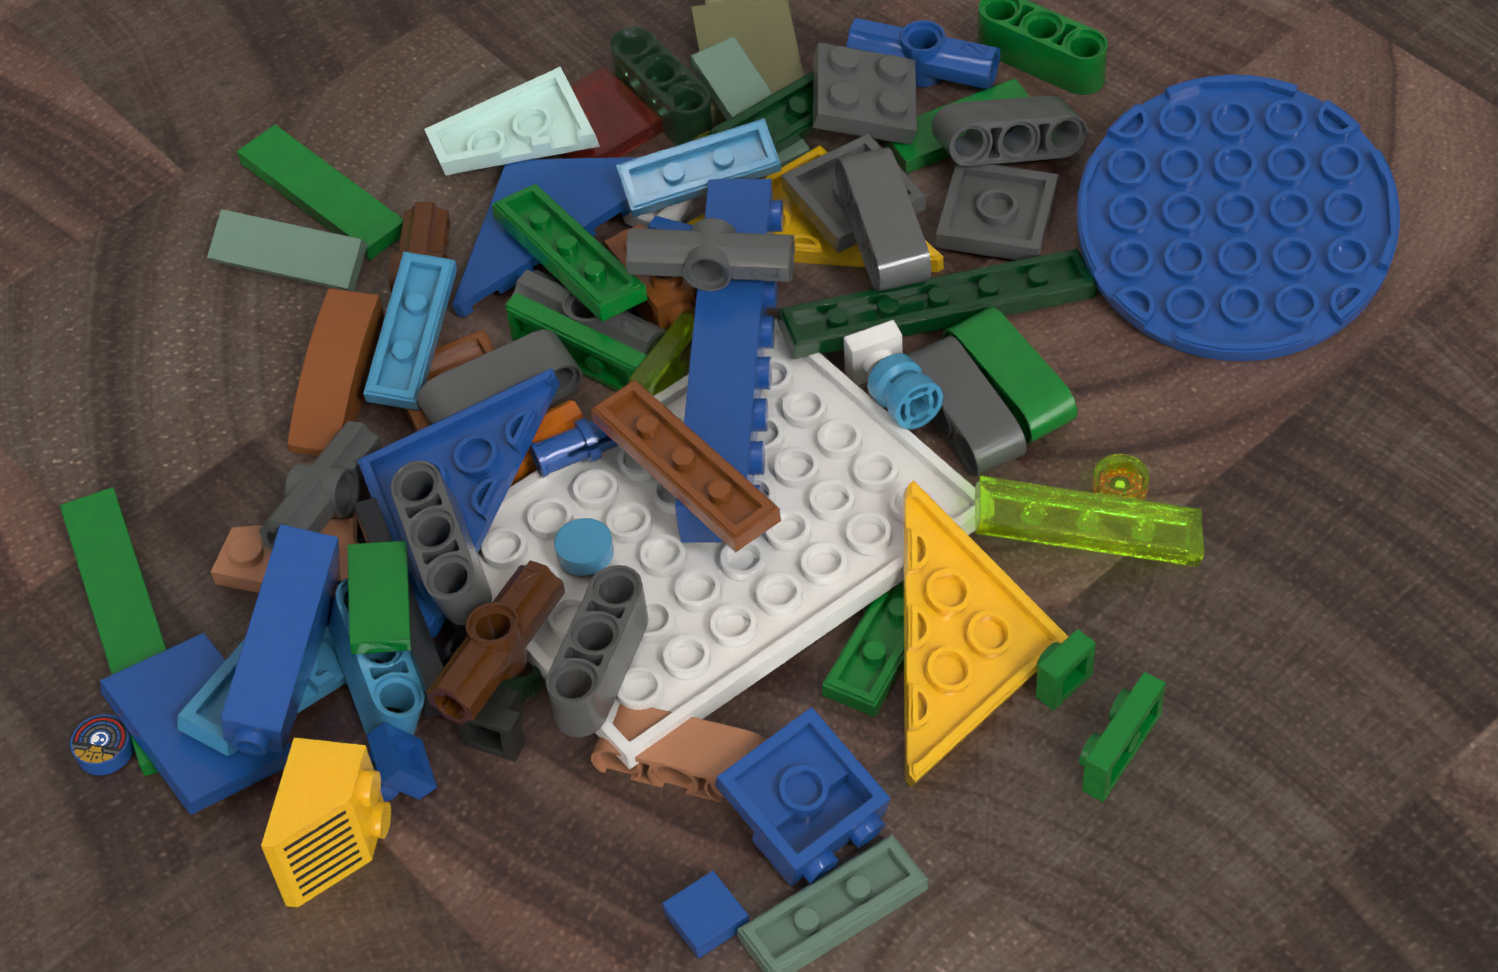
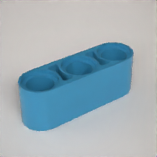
[328,578,425,735]

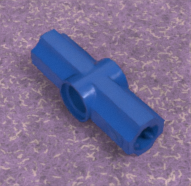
[846,18,1000,89]

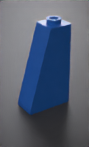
[220,524,341,755]

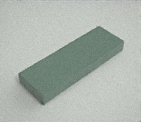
[690,36,810,178]
[207,209,368,292]
[737,834,928,972]

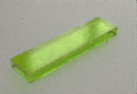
[975,476,1204,567]

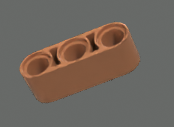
[591,704,766,802]

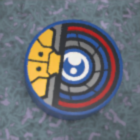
[70,714,134,775]

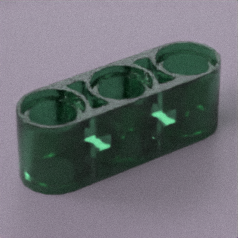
[610,26,713,146]

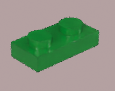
[1079,672,1166,803]

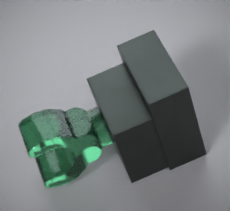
[458,665,544,762]

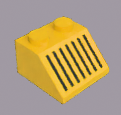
[261,738,391,908]

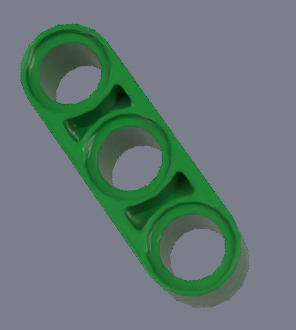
[978,0,1108,95]
[943,306,1078,444]

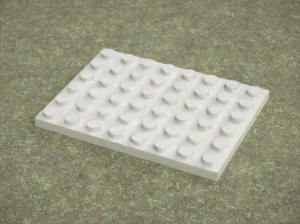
[460,319,993,770]

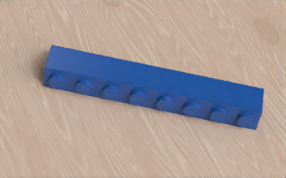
[675,179,783,543]

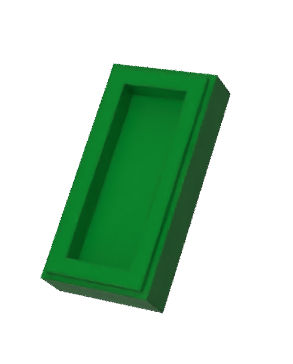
[347,541,411,655]

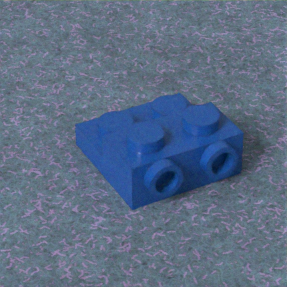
[715,707,891,887]

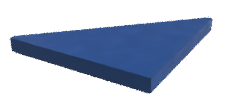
[452,157,639,317]
[357,368,560,638]

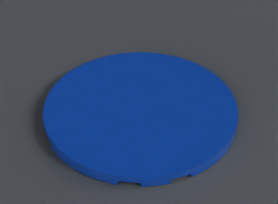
[1077,74,1400,361]

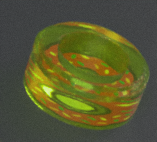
[1092,454,1150,510]

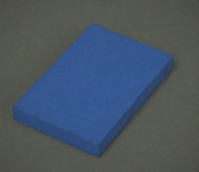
[100,633,291,815]

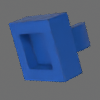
[367,722,437,802]

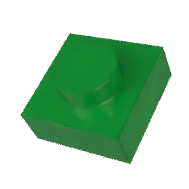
[1036,629,1096,711]

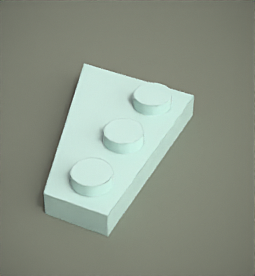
[424,67,600,175]

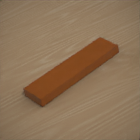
[590,380,781,553]

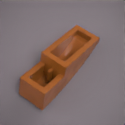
[287,288,385,456]

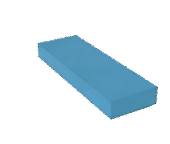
[616,118,781,217]
[363,251,457,411]

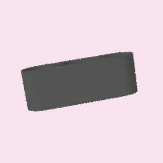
[932,95,1088,166]
[835,147,931,292]
[417,329,583,425]
[907,336,1027,477]
[391,460,492,625]
[546,565,649,737]

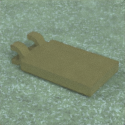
[691,0,804,124]

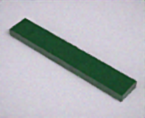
[777,248,1097,359]

